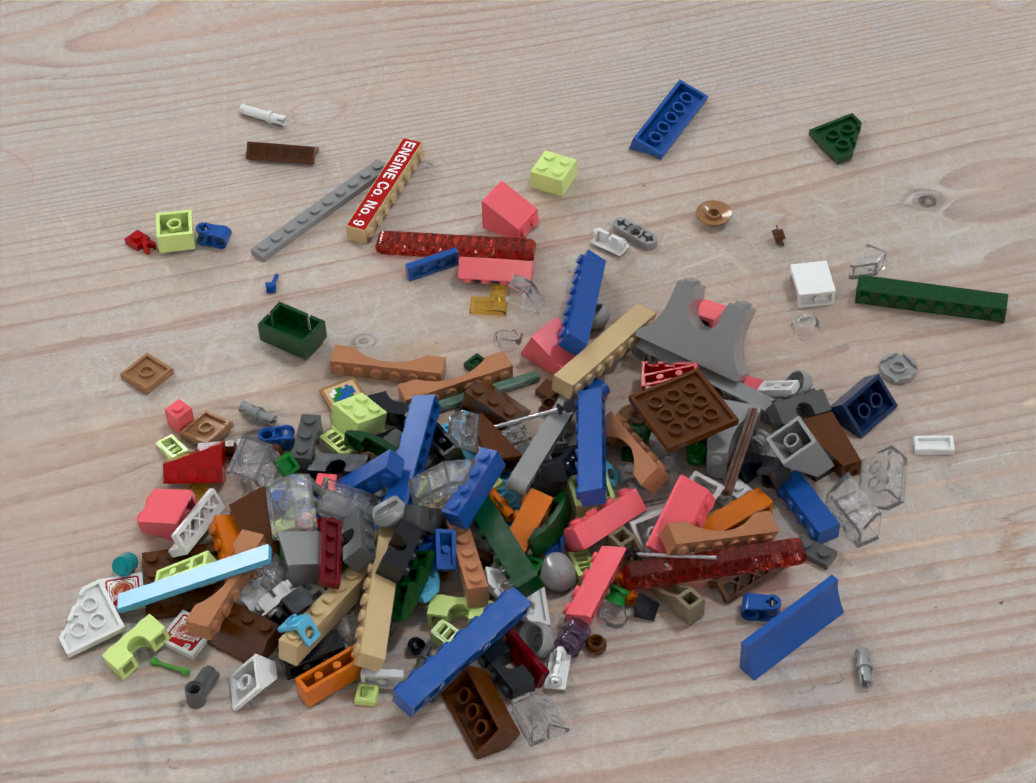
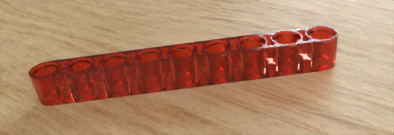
[375,231,536,261]
[621,538,807,591]

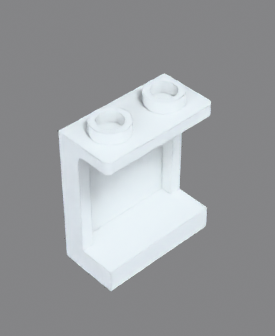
[789,261,836,308]

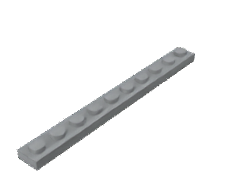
[251,159,386,262]

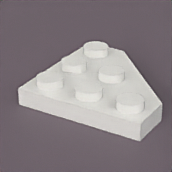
[483,567,551,627]
[59,578,126,658]

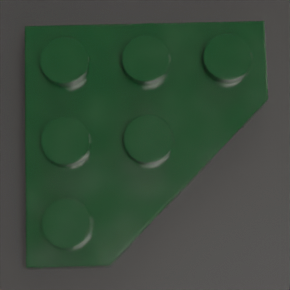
[809,113,862,165]

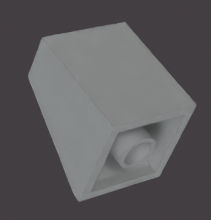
[766,416,835,477]
[278,531,342,588]

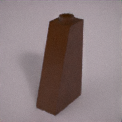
[802,411,861,479]
[461,413,523,473]
[229,485,281,572]

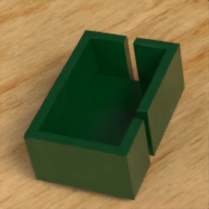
[258,301,327,360]

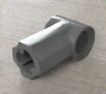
[185,665,220,709]

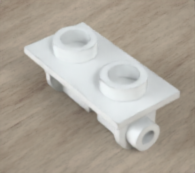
[590,228,630,256]
[255,579,295,618]
[544,646,571,690]

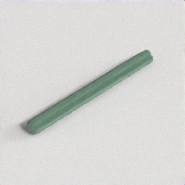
[438,370,540,412]

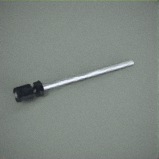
[494,399,577,428]
[624,548,717,560]

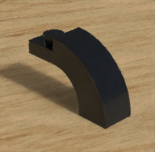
[368,391,411,427]

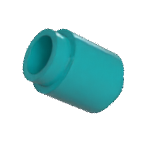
[112,552,138,576]

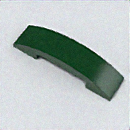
[343,430,398,456]
[527,489,572,557]

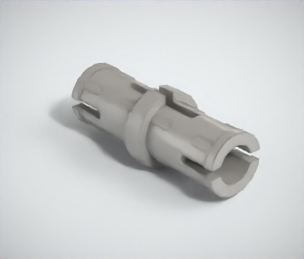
[239,401,277,427]
[855,647,873,689]

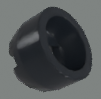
[407,637,426,655]

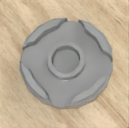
[879,353,917,385]

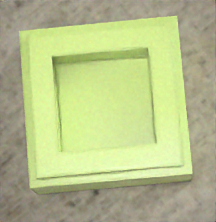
[354,683,380,707]

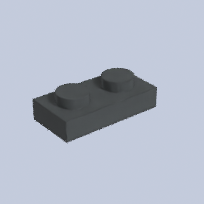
[791,534,838,570]

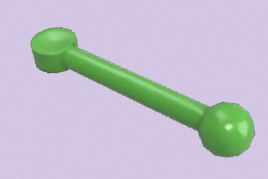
[150,657,190,676]

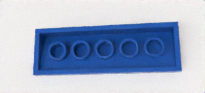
[629,79,708,160]
[739,575,844,681]

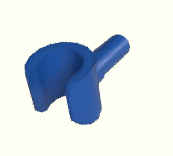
[265,274,279,293]

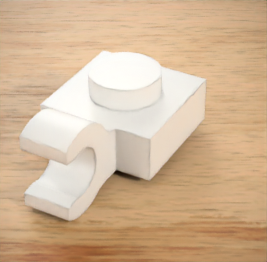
[717,478,752,507]

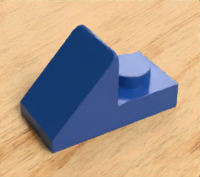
[431,529,457,572]

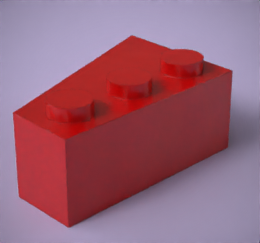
[641,361,700,390]
[163,440,226,484]

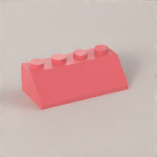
[458,256,536,287]
[646,474,716,569]
[564,487,647,552]
[563,546,626,633]

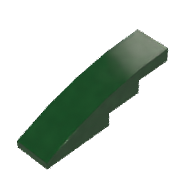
[391,550,435,622]

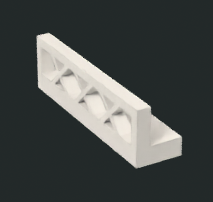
[168,488,225,558]

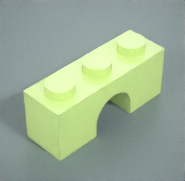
[427,594,493,627]
[102,614,171,680]

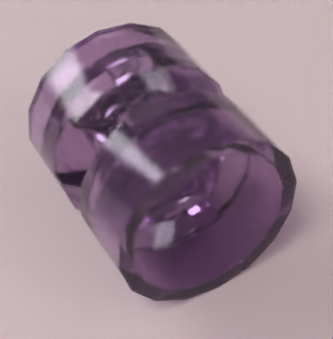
[554,618,591,658]

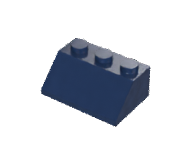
[830,374,898,438]

